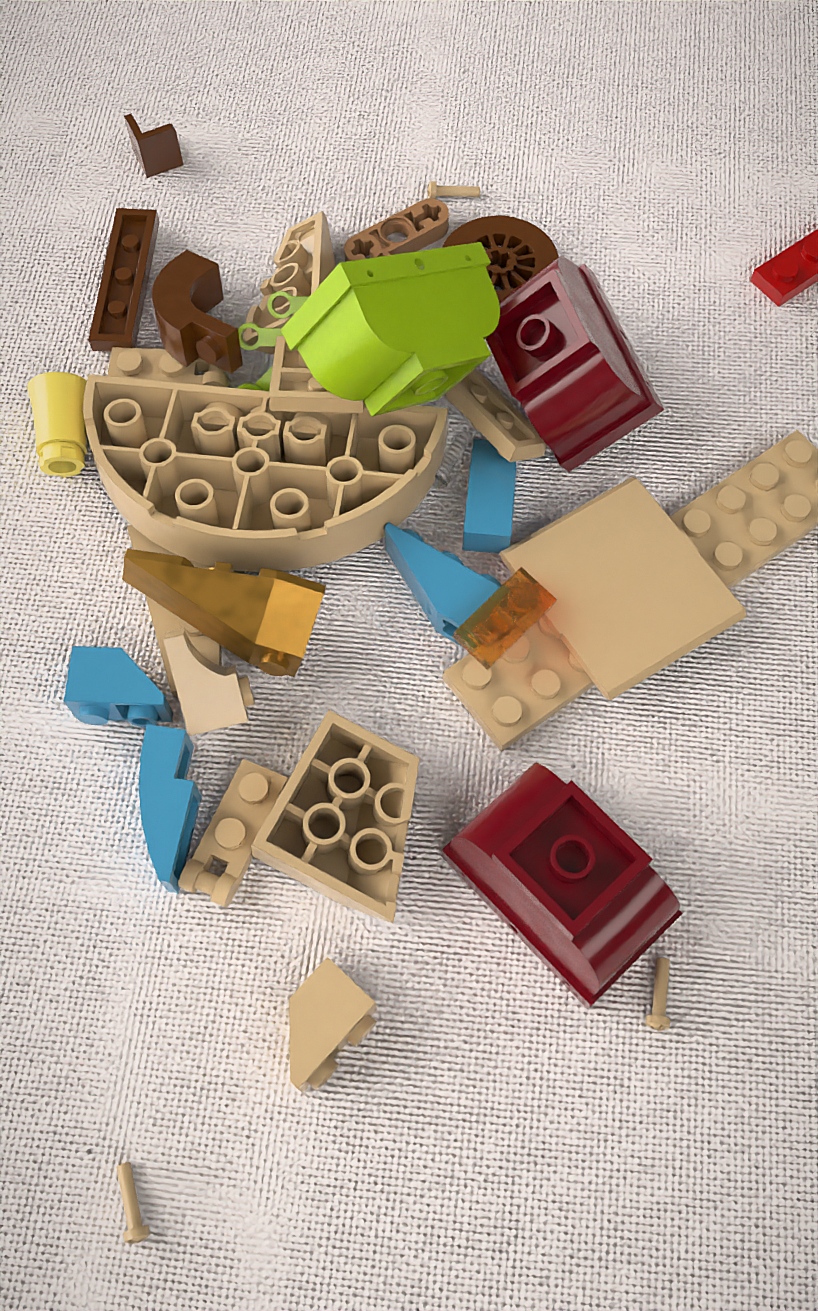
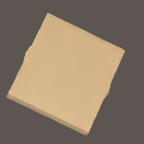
[499,477,747,700]

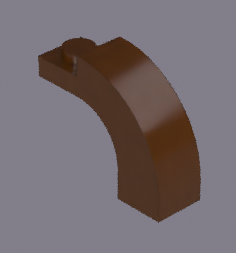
[152,250,243,374]

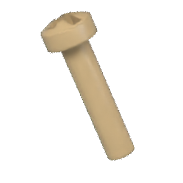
[427,181,480,199]
[646,958,671,1031]
[116,1162,150,1244]

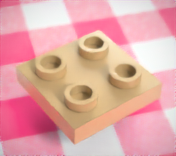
[269,336,364,414]

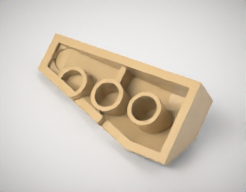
[244,211,336,354]

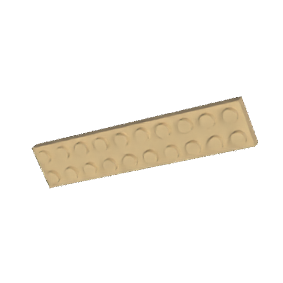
[442,430,818,752]

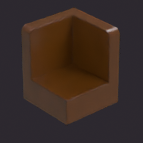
[124,113,184,178]

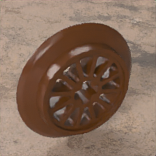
[442,215,559,301]

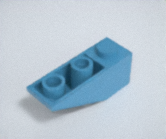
[385,522,509,652]

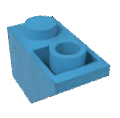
[63,646,174,727]

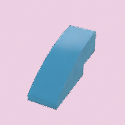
[462,439,517,554]
[139,724,202,894]

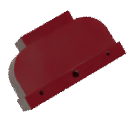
[486,256,664,472]
[441,763,683,1009]

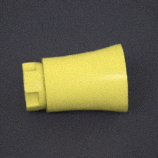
[27,372,87,477]

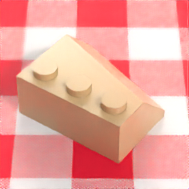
[251,710,420,923]

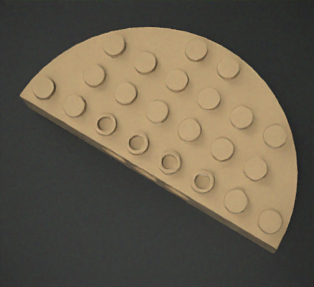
[83,374,448,572]

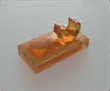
[452,567,557,670]

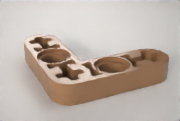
[344,199,449,262]

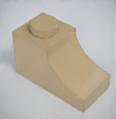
[163,627,255,736]

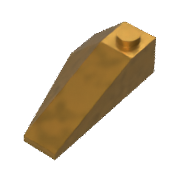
[122,549,326,677]

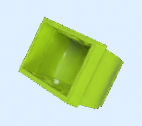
[281,242,500,417]

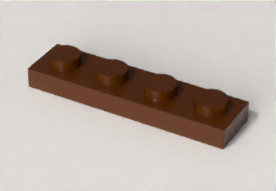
[88,208,160,352]

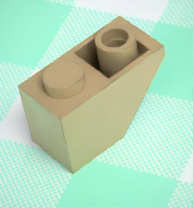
[289,957,377,1093]

